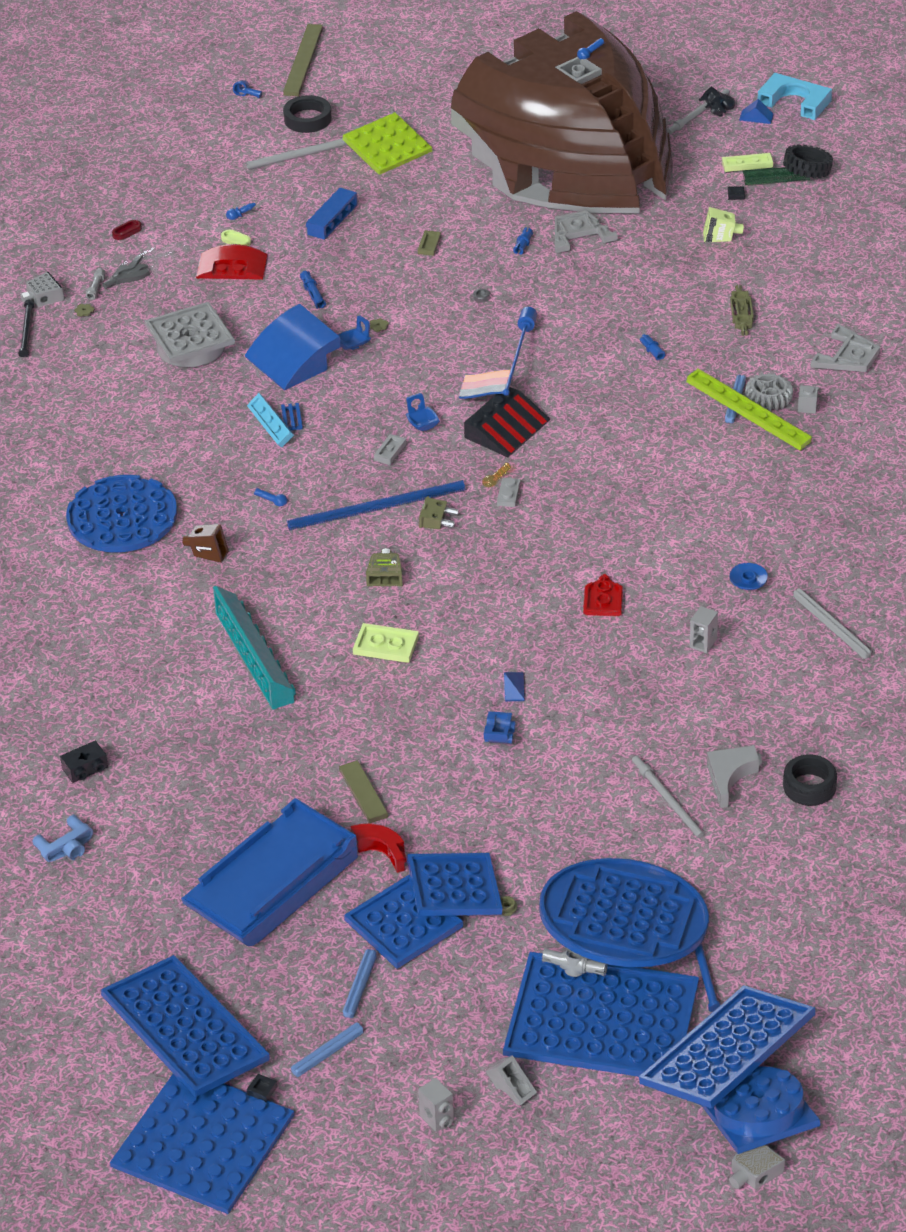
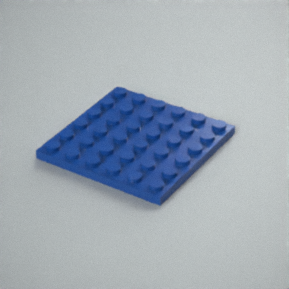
[110,1074,294,1214]

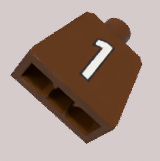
[182,524,229,563]

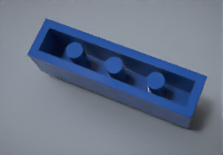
[306,188,358,240]

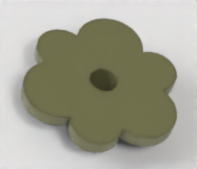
[74,304,94,317]
[370,318,389,332]

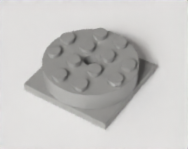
[145,302,235,367]

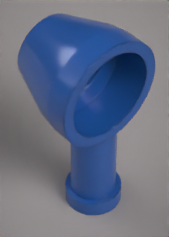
[233,80,262,98]

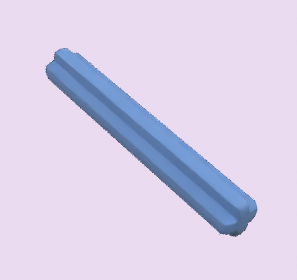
[725,374,746,423]
[343,949,376,1018]
[291,1022,363,1077]

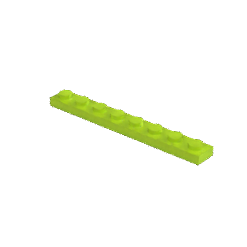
[686,368,812,451]

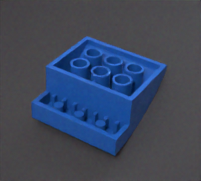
[245,303,341,391]

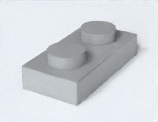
[374,434,406,465]
[497,477,521,507]

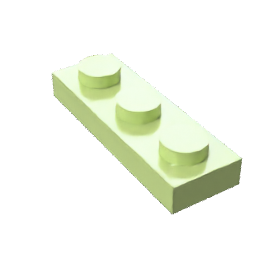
[722,153,773,172]

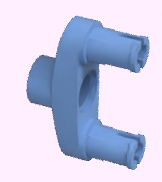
[32,815,93,862]

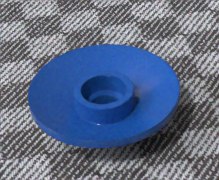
[729,563,768,590]

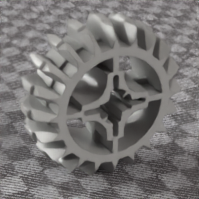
[745,372,793,411]

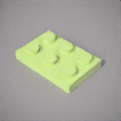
[353,623,419,663]

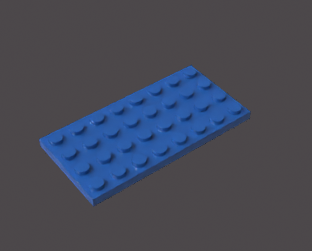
[101,955,270,1097]
[639,985,816,1109]

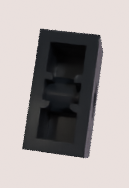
[60,740,108,783]

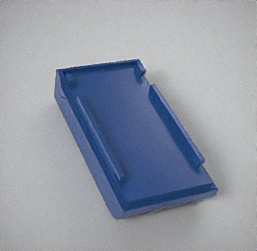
[181,798,358,946]

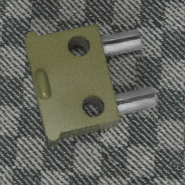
[418,496,459,530]

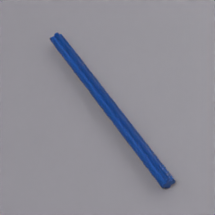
[286,480,466,530]

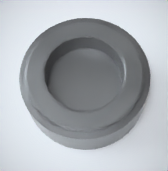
[473,288,490,303]

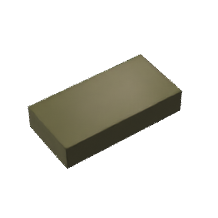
[418,230,441,256]

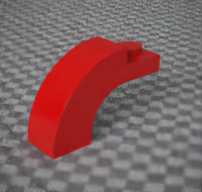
[350,823,407,873]

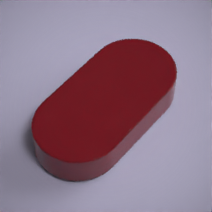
[112,220,142,240]

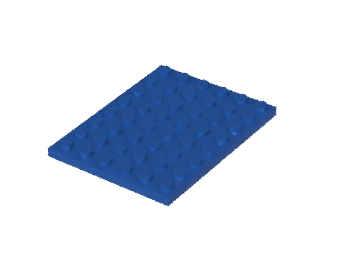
[503,952,699,1077]

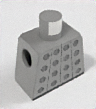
[20,272,64,307]

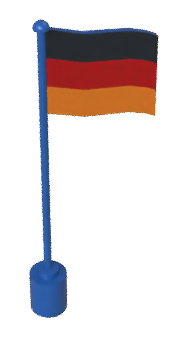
[459,307,537,399]

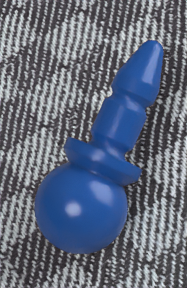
[226,203,256,220]

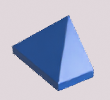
[504,672,525,702]

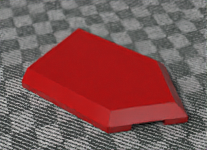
[583,574,623,616]

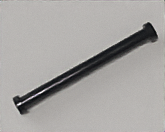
[18,300,34,357]

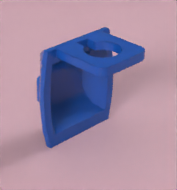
[337,315,371,350]
[406,393,440,431]

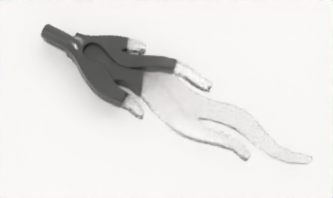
[102,232,200,289]

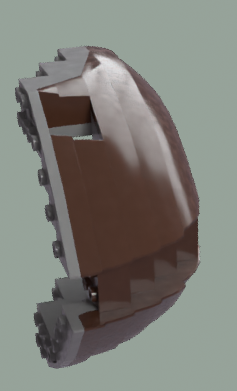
[451,11,673,213]

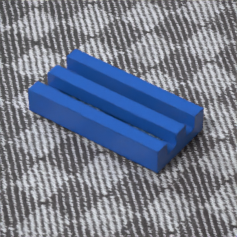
[281,403,302,430]

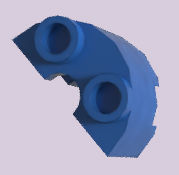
[483,711,516,744]

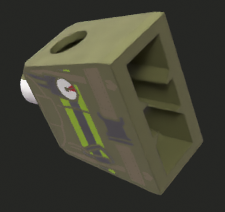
[366,548,403,586]

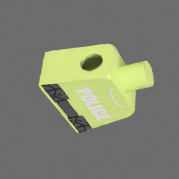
[703,207,744,242]

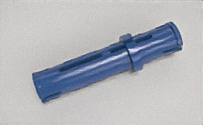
[300,270,326,309]

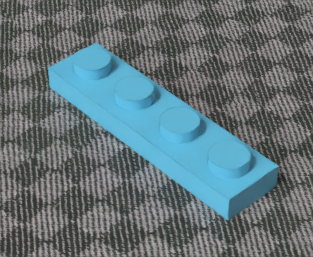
[247,393,294,447]

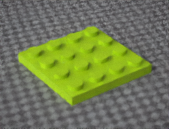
[343,112,432,175]

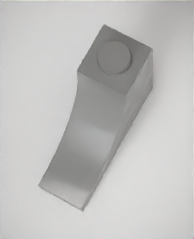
[707,745,762,808]

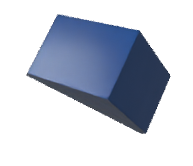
[739,99,774,124]

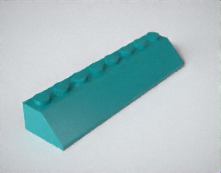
[213,586,296,710]

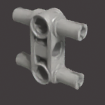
[542,948,608,977]

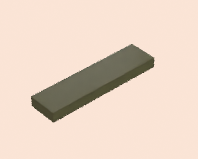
[339,760,388,824]

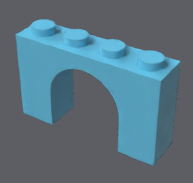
[758,73,832,120]

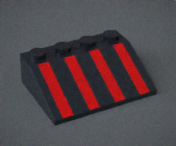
[464,387,550,458]

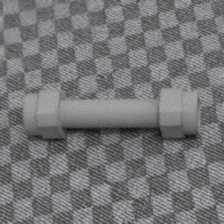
[86,268,106,300]

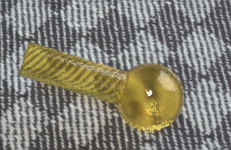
[482,463,511,487]

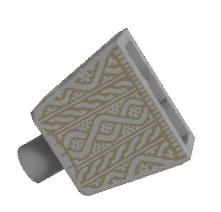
[729,1145,785,1189]

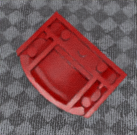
[196,244,268,280]

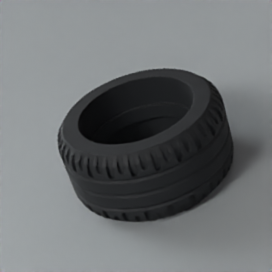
[783,754,837,806]

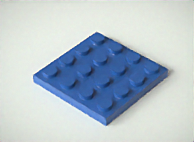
[407,853,503,916]
[344,874,463,969]

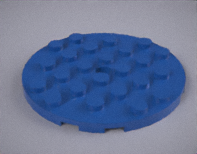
[66,475,177,552]

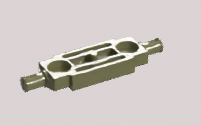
[730,284,753,336]

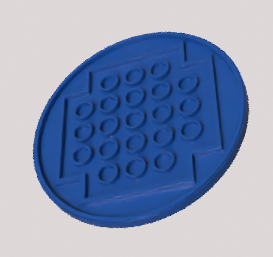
[539,858,709,967]

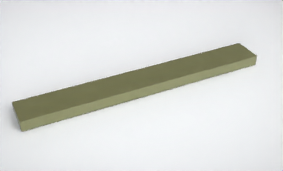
[283,24,323,97]

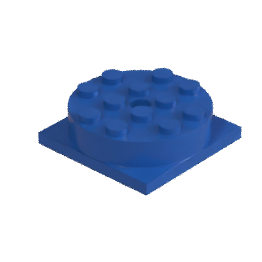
[701,1066,820,1154]

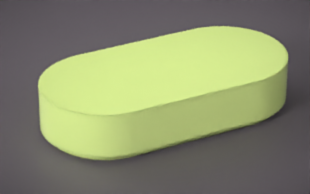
[221,229,251,246]

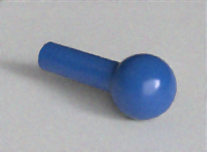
[577,38,604,60]
[254,488,288,506]

